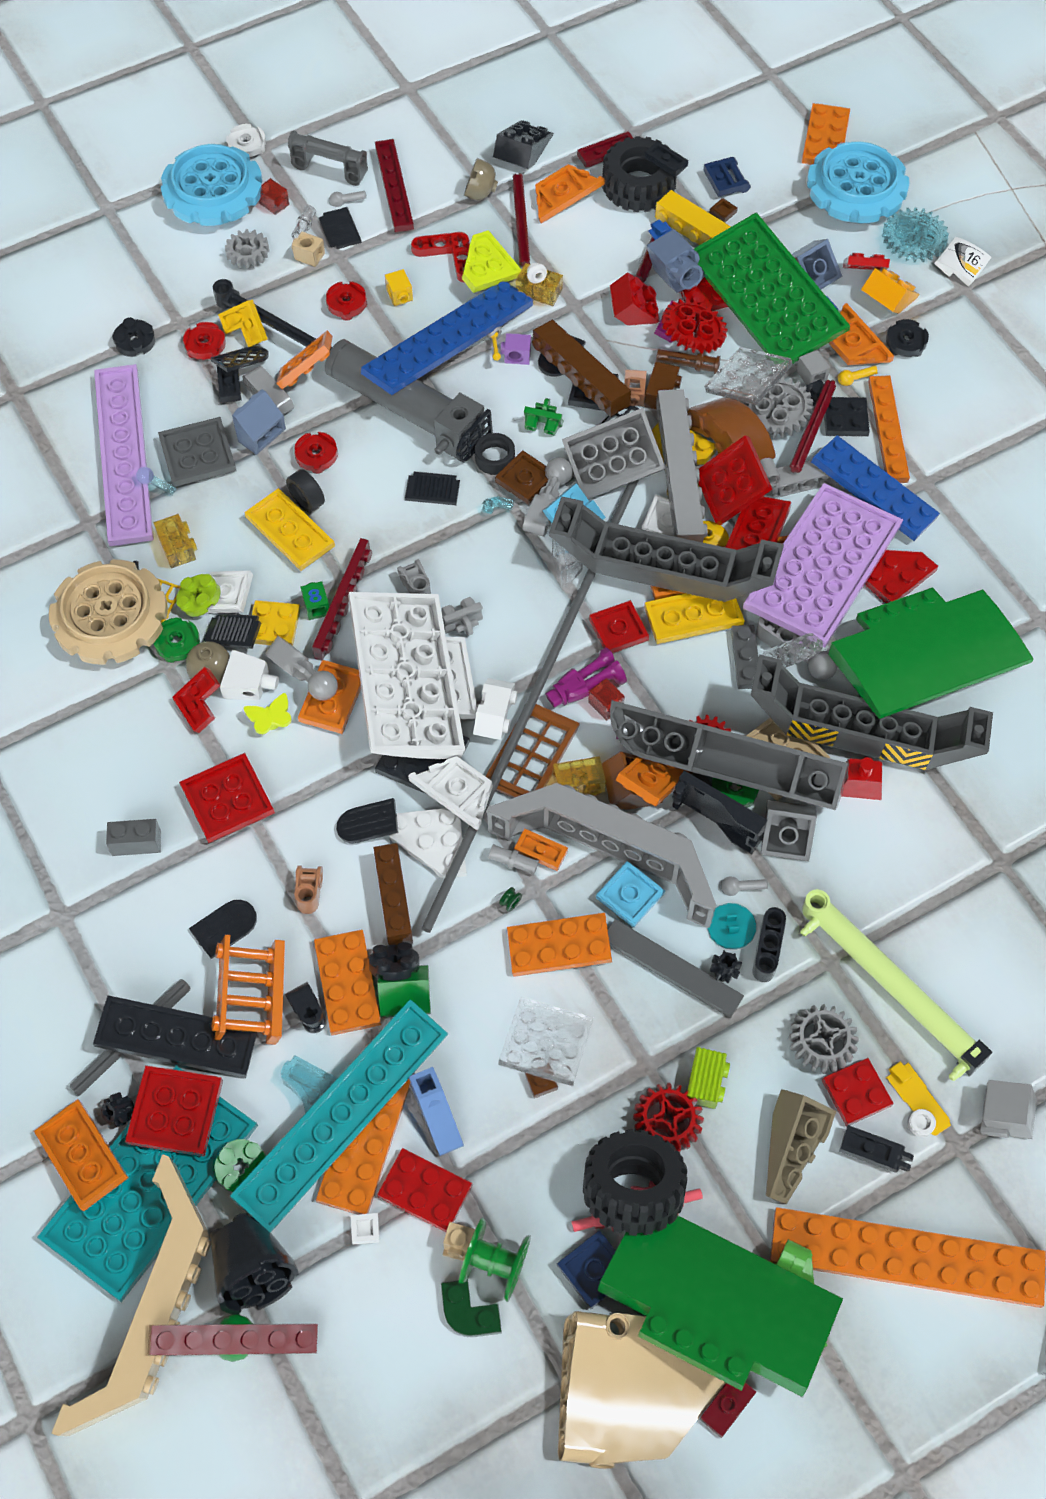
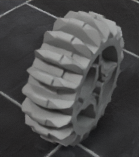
[788,1004,859,1074]

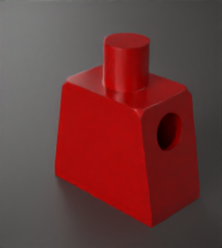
[841,757,882,800]

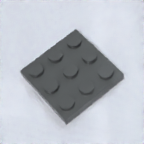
[158,417,237,487]

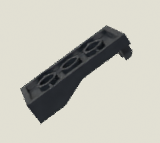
[672,771,768,855]

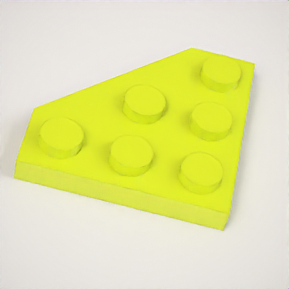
[462,230,523,293]

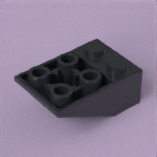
[493,120,553,169]

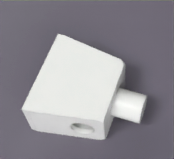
[220,650,279,700]

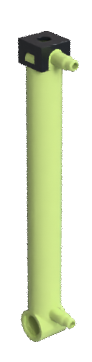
[800,889,993,1081]

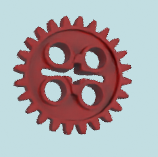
[661,299,728,354]

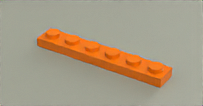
[868,376,910,483]

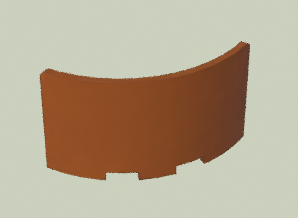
[687,398,776,460]

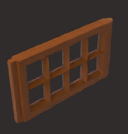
[485,704,580,798]

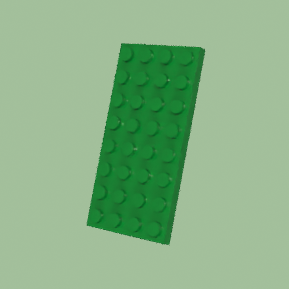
[694,212,850,371]

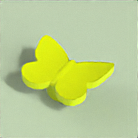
[243,693,292,734]

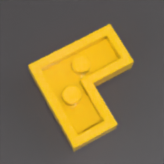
[218,299,268,347]

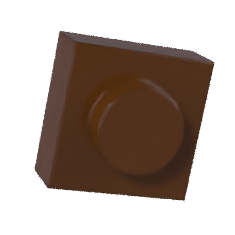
[525,1063,558,1098]

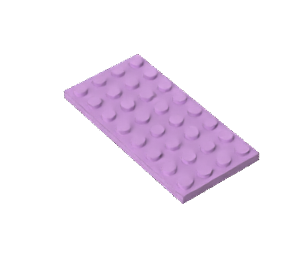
[743,483,903,648]

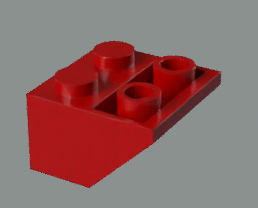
[610,272,660,326]

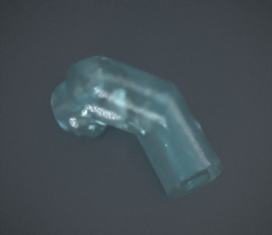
[482,496,514,514]

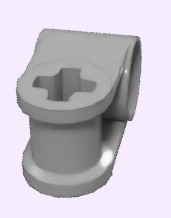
[397,559,431,594]

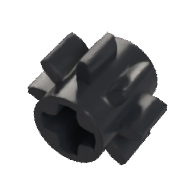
[710,950,742,983]
[101,1092,134,1127]

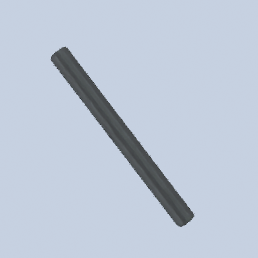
[70,979,191,1096]

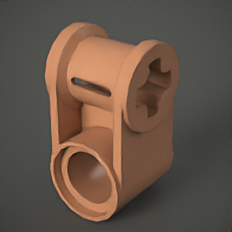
[294,865,323,914]

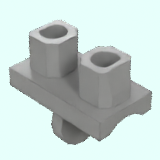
[441,597,483,636]

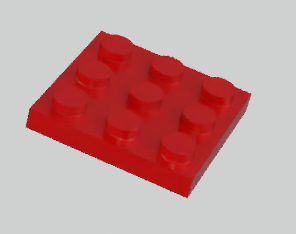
[698,435,773,525]
[179,753,275,843]
[125,1065,223,1157]

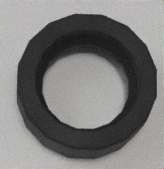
[475,433,515,475]
[286,469,325,513]

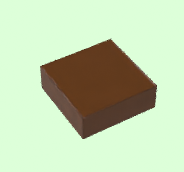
[709,198,738,223]

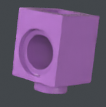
[501,333,531,365]

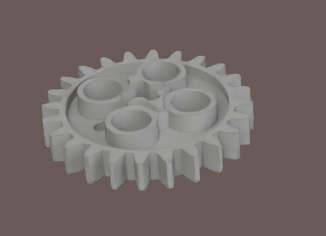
[744,377,813,438]

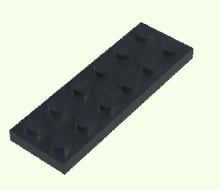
[93,995,258,1078]

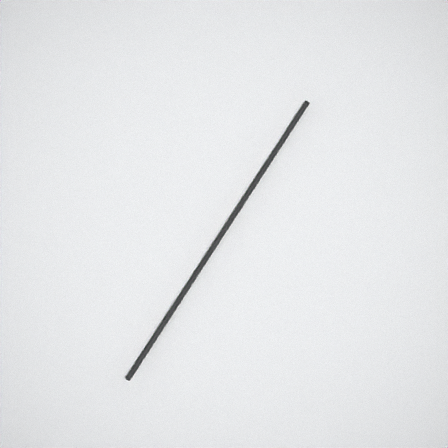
[421,480,639,933]

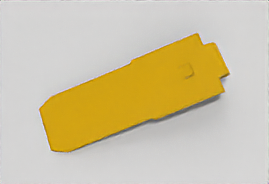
[886,1061,951,1136]

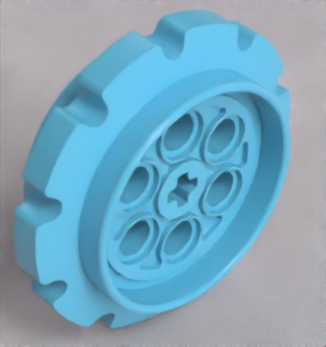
[807,142,909,223]
[161,144,263,226]

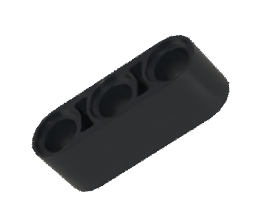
[752,907,786,982]

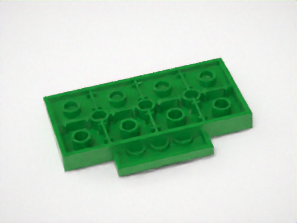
[828,587,1034,719]
[598,1215,843,1398]

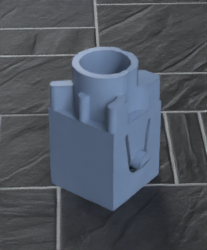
[646,229,704,293]

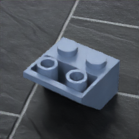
[232,389,286,455]

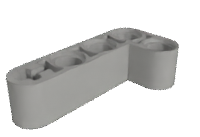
[760,458,836,499]

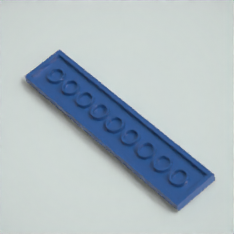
[361,282,534,395]

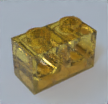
[516,263,563,306]
[153,514,197,568]

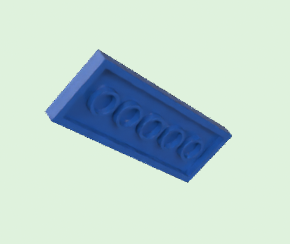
[811,435,940,541]

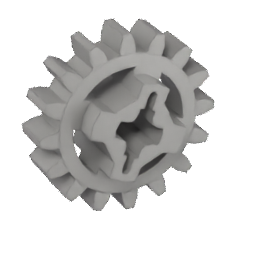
[225,229,270,268]

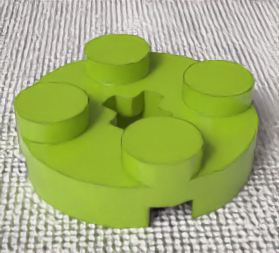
[176,574,221,617]

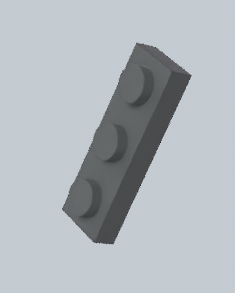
[731,625,758,689]

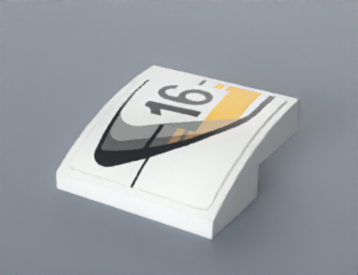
[934,237,992,286]

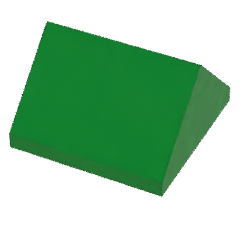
[377,965,431,1018]

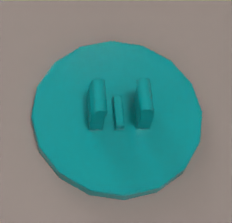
[707,903,756,950]

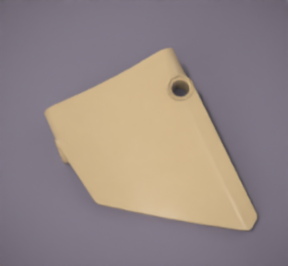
[558,1311,726,1469]

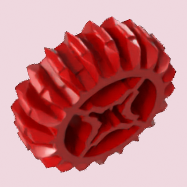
[633,1082,704,1152]

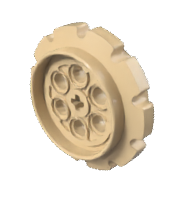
[49,559,168,665]

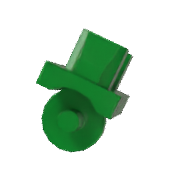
[524,398,564,436]

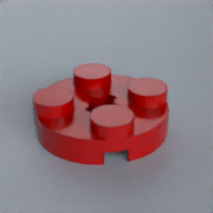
[326,281,367,321]
[183,322,226,360]
[295,432,338,474]

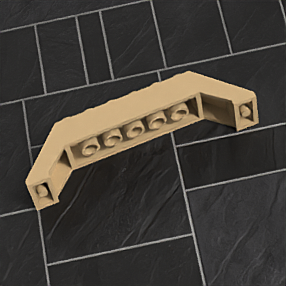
[52,1154,211,1436]

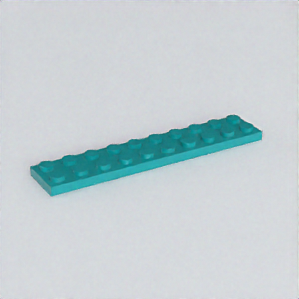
[230,1000,448,1232]

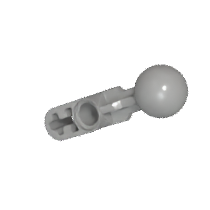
[523,457,573,537]
[756,617,837,680]
[265,636,338,701]

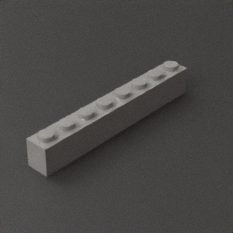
[656,389,708,543]

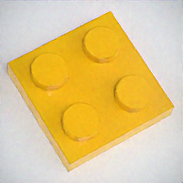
[252,600,300,646]

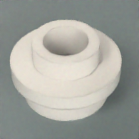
[527,263,547,284]

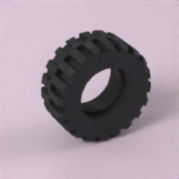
[602,136,677,212]
[583,1129,688,1236]

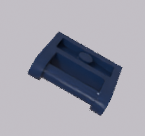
[703,157,751,197]

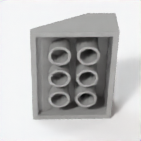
[562,408,666,499]

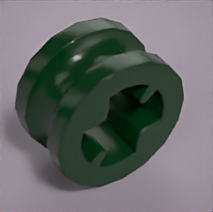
[499,887,522,912]

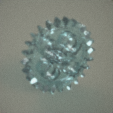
[882,207,949,263]

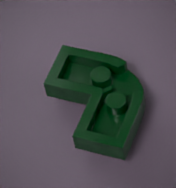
[441,1279,502,1338]

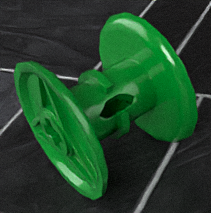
[458,1217,531,1302]

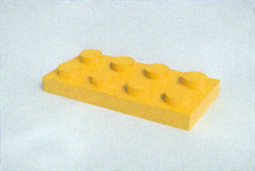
[244,488,335,571]
[644,593,744,644]

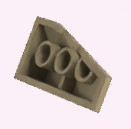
[766,1089,836,1205]

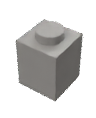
[796,350,830,385]

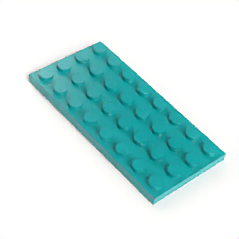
[37,1065,258,1303]

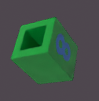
[300,581,329,620]

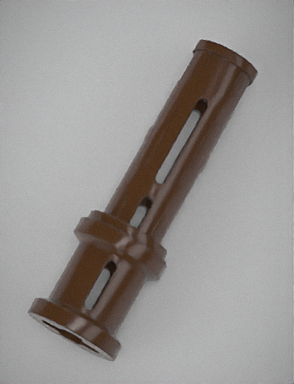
[656,349,721,375]

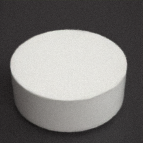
[908,1109,936,1137]

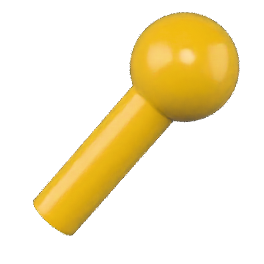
[837,365,878,386]

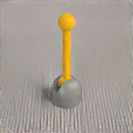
[486,326,502,361]

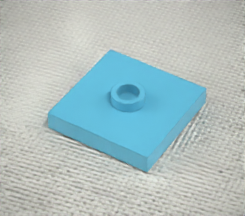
[596,861,665,928]

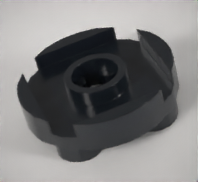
[112,317,155,357]
[886,319,929,357]
[369,942,420,981]

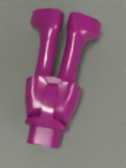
[545,647,627,708]

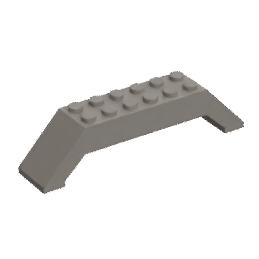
[487,783,716,928]

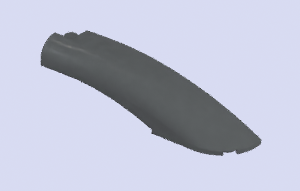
[610,700,849,810]

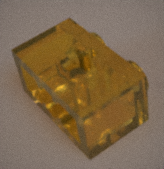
[553,756,606,796]

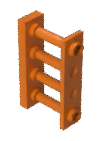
[212,935,285,1045]

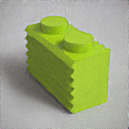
[687,1047,730,1109]

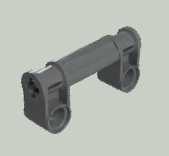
[288,130,368,186]

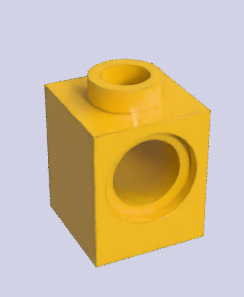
[385,269,413,306]

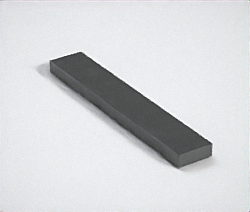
[608,919,744,1018]

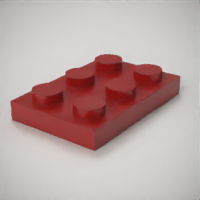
[377,1148,473,1232]

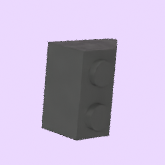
[761,800,817,861]

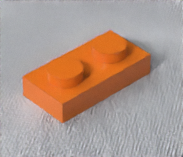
[514,828,568,871]

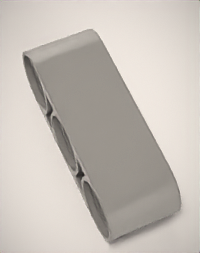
[242,366,294,415]

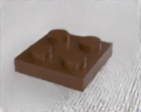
[495,450,549,504]

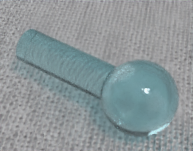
[136,467,176,495]

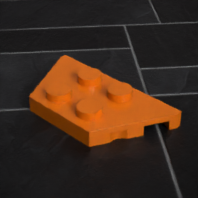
[535,164,605,223]
[829,303,894,365]

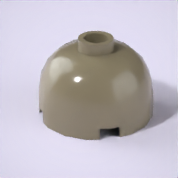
[464,158,498,200]
[186,641,230,685]

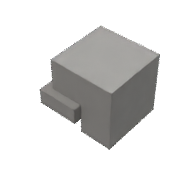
[981,1080,1037,1139]

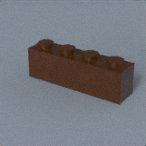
[373,843,413,945]

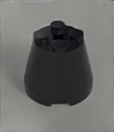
[210,1213,299,1315]

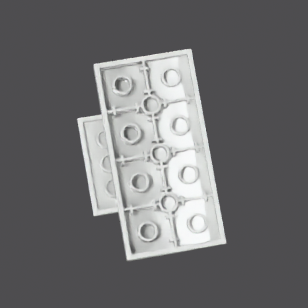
[348,592,478,759]

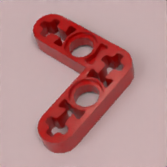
[411,232,470,283]

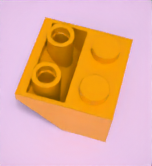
[861,268,920,313]

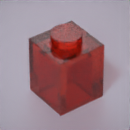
[259,178,289,215]
[588,678,625,721]

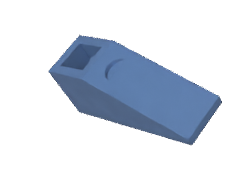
[409,1067,464,1156]

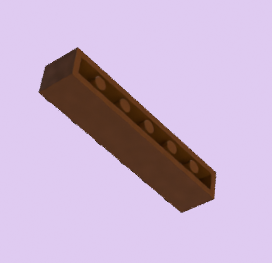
[532,319,631,417]

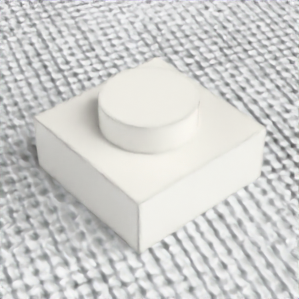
[351,1213,380,1245]

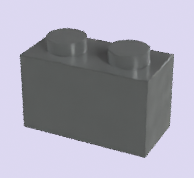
[106,819,161,856]

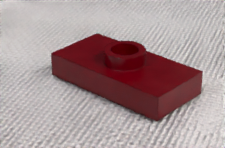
[700,1382,756,1438]

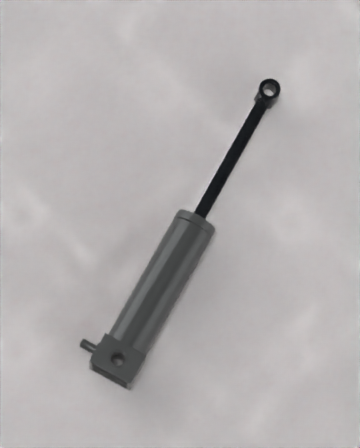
[212,279,485,459]

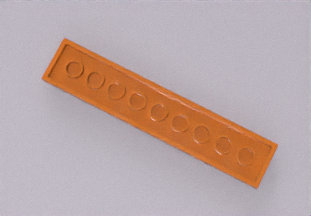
[770,1207,1046,1308]

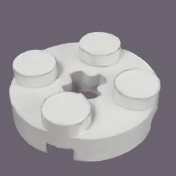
[226,124,266,157]

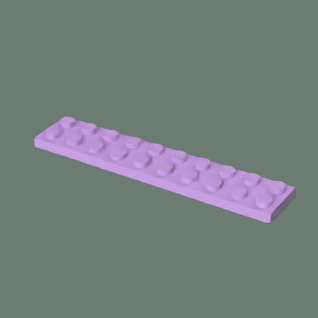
[94,364,154,546]

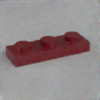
[577,131,633,168]

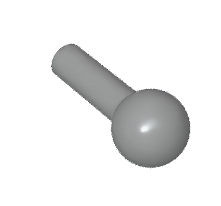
[329,190,366,207]
[721,876,768,896]

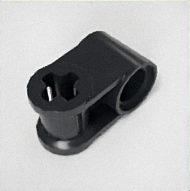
[285,982,326,1033]

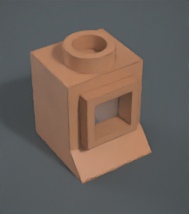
[624,369,647,406]

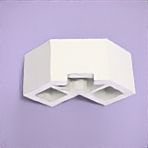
[473,678,518,740]

